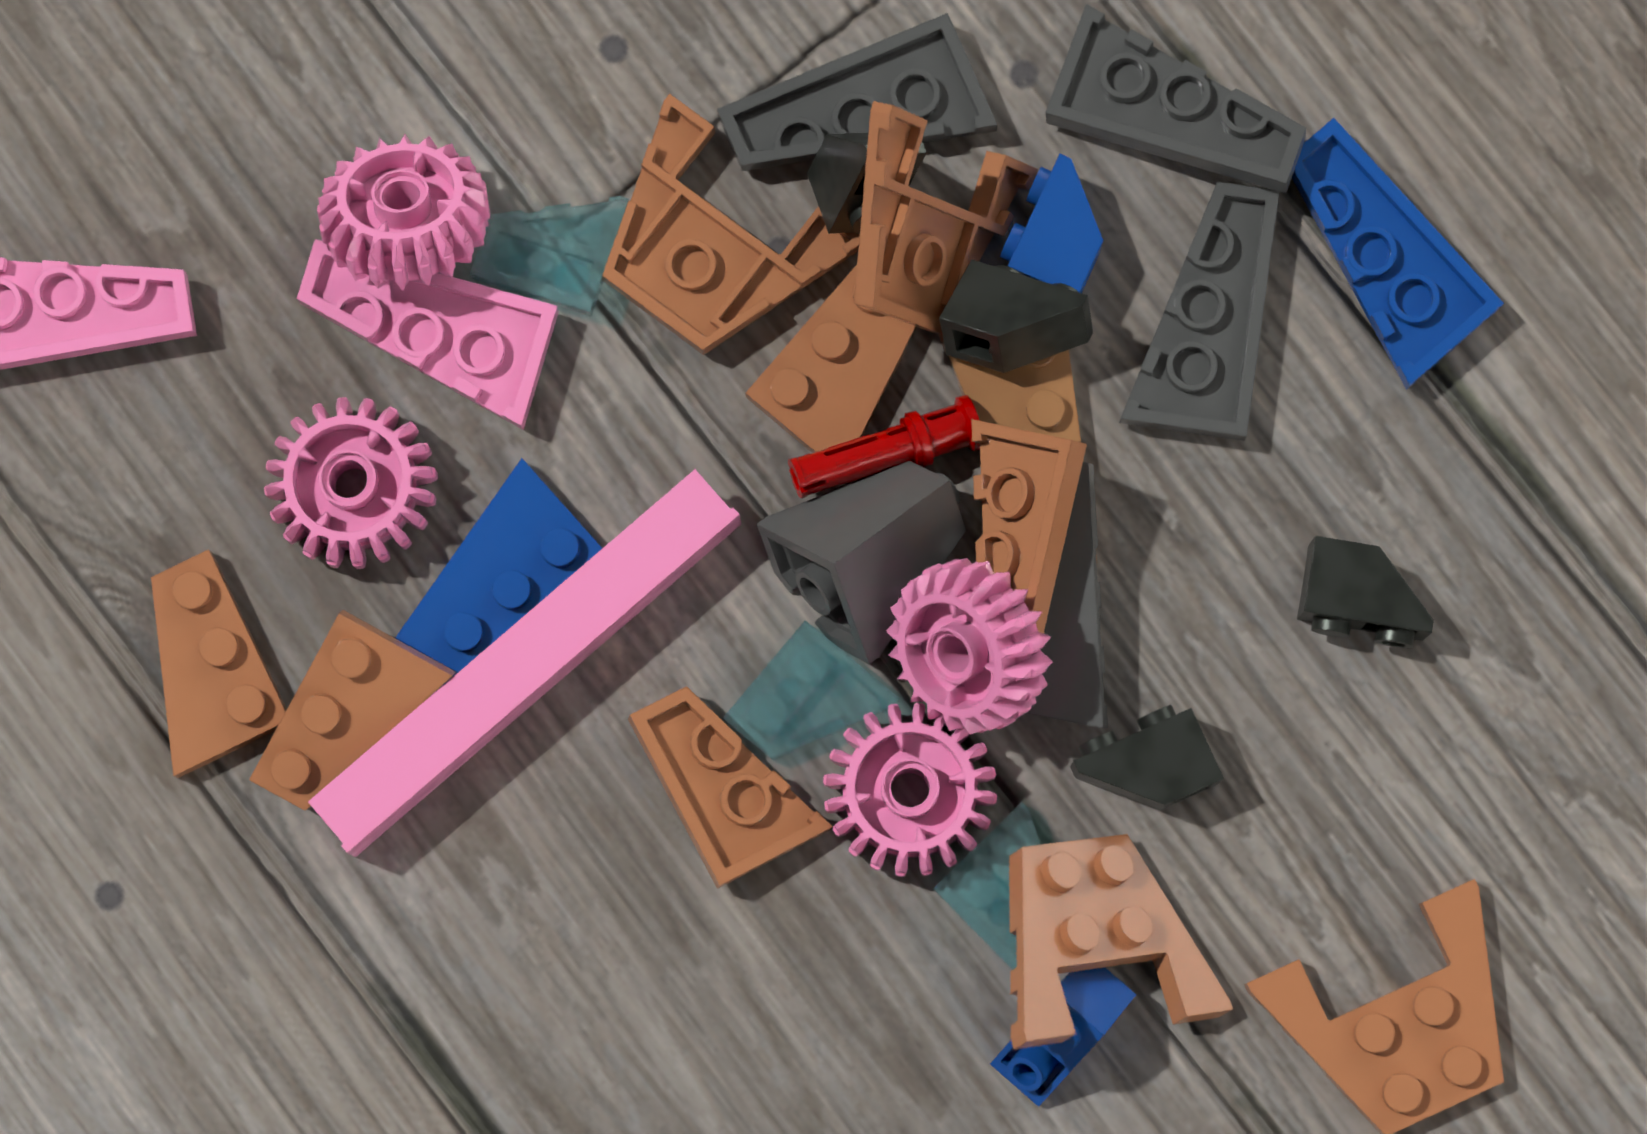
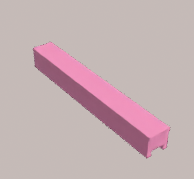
[308,469,741,857]

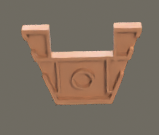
[602,94,860,355]
[854,101,1038,335]
[1009,834,1233,1050]
[1244,879,1504,1134]

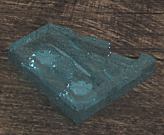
[470,196,629,317]
[723,620,900,761]
[933,802,1040,970]

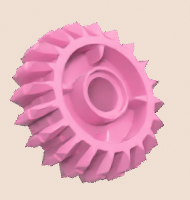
[317,134,490,291]
[264,397,438,569]
[886,558,1053,735]
[823,703,997,877]

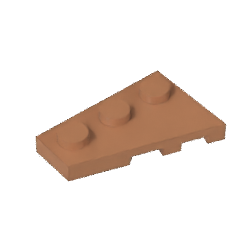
[971,419,1087,634]
[151,549,287,778]
[249,610,455,811]
[628,686,833,889]

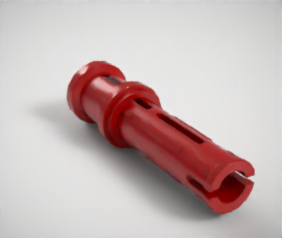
[788,394,980,499]

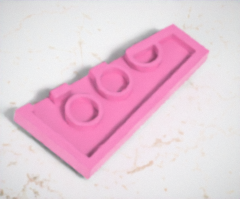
[297,239,559,430]
[0,257,197,370]

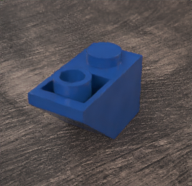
[1000,154,1103,293]
[990,967,1136,1107]

